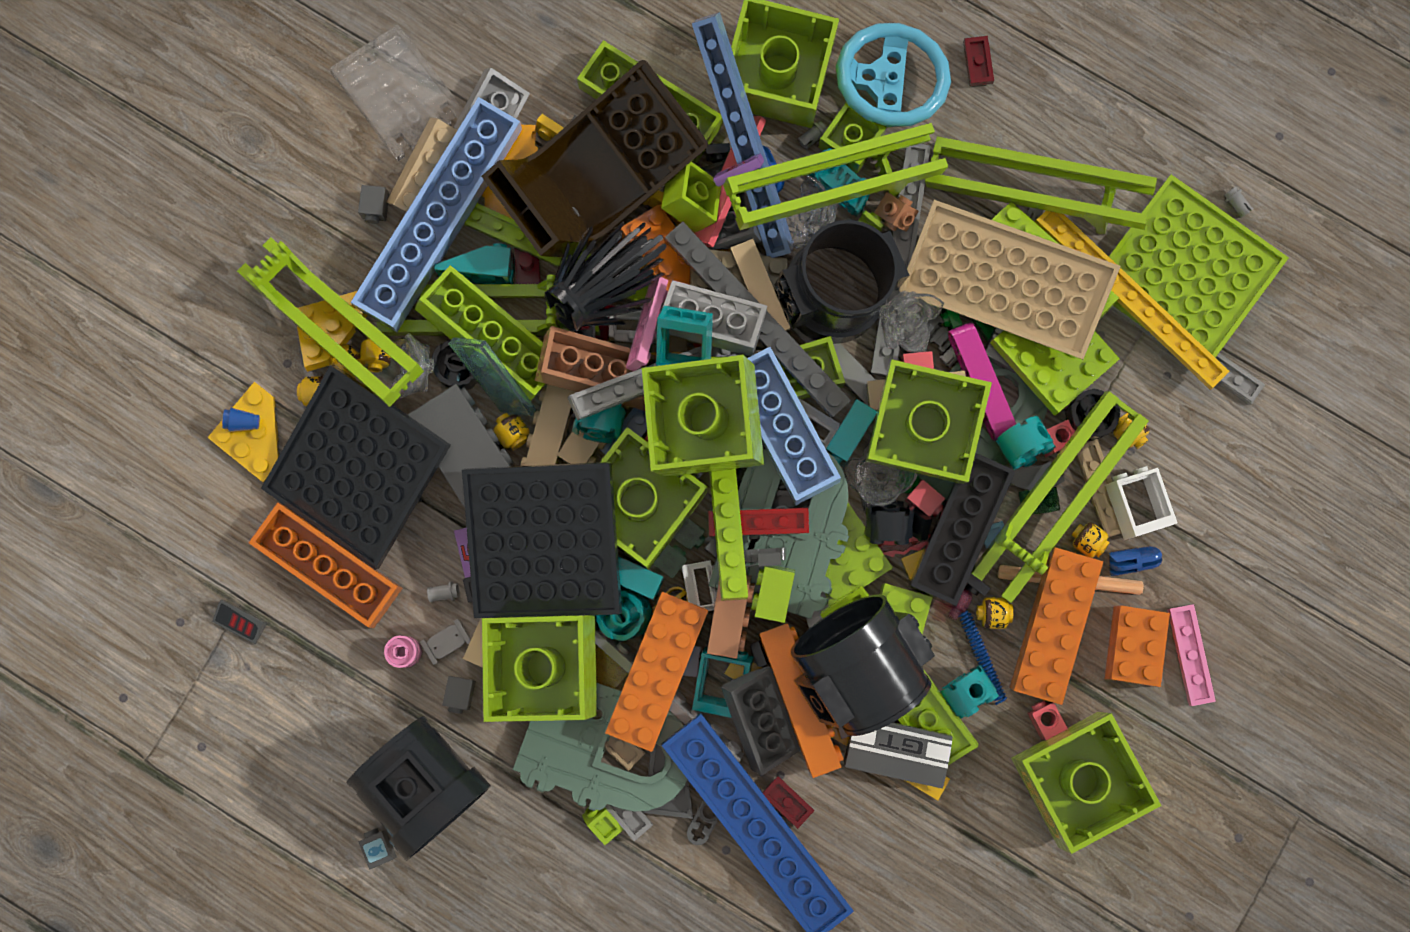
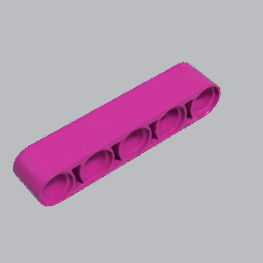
[948,322,1016,441]

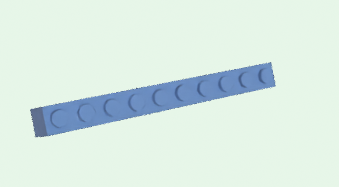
[692,12,794,258]

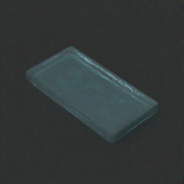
[448,337,537,417]

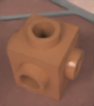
[874,192,919,232]

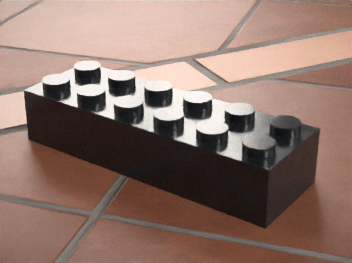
[908,453,1016,607]

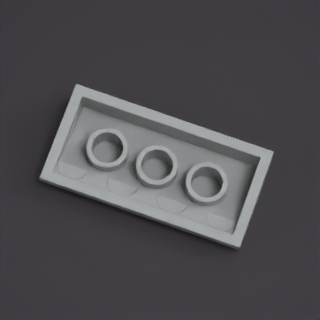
[454,68,530,130]
[662,280,767,357]

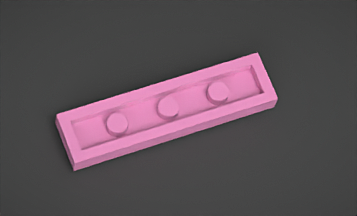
[626,277,668,371]
[1167,604,1216,706]

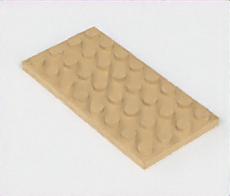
[899,200,1121,360]

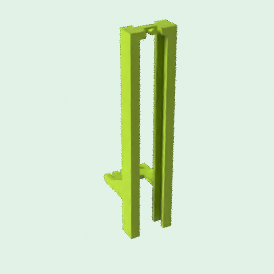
[723,123,948,230]
[925,136,1157,235]
[237,237,424,407]
[377,275,600,336]
[971,391,1149,603]

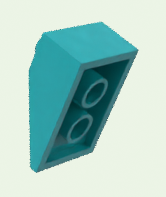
[434,243,515,284]

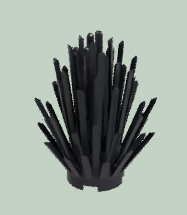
[544,221,666,332]

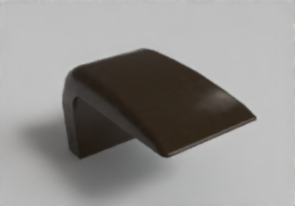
[481,60,708,258]

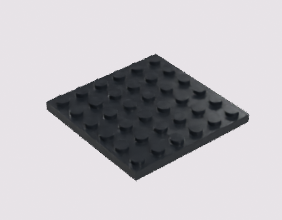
[261,365,451,570]
[462,462,622,618]

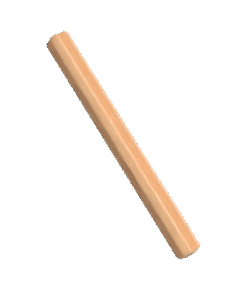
[997,565,1144,595]

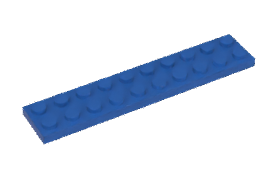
[661,713,854,932]

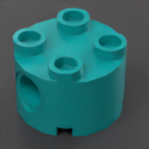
[572,404,626,443]
[996,416,1056,470]
[596,590,653,641]
[939,665,999,719]

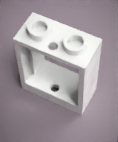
[1105,466,1177,540]

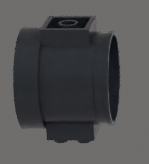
[774,220,910,344]
[791,594,935,736]
[346,716,491,861]

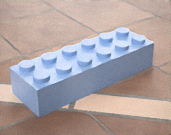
[747,347,841,505]

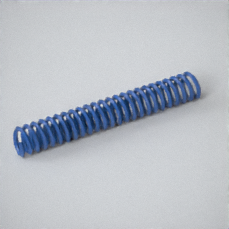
[958,610,1007,705]

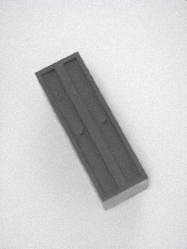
[408,384,515,507]

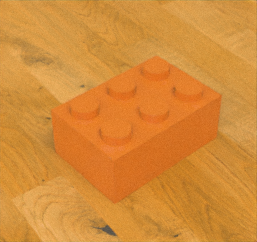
[1104,605,1170,687]

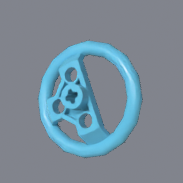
[836,23,951,127]

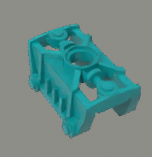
[807,148,870,217]

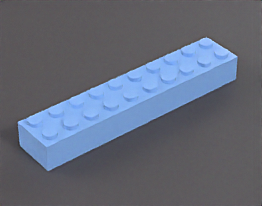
[351,97,522,332]

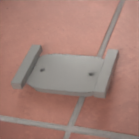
[420,619,471,665]

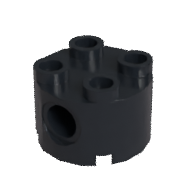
[431,339,483,390]
[1065,389,1121,441]
[864,500,915,545]

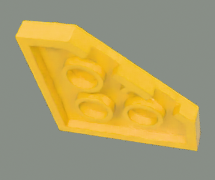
[297,291,368,372]
[207,382,279,483]

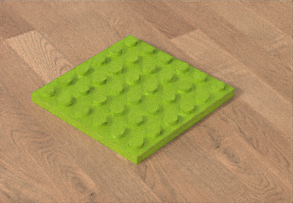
[1109,174,1289,358]

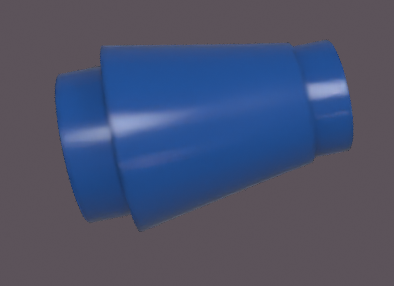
[222,408,260,432]

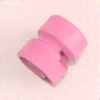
[384,635,422,668]

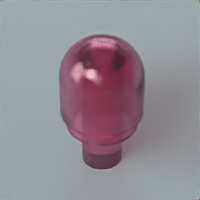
[948,588,973,621]

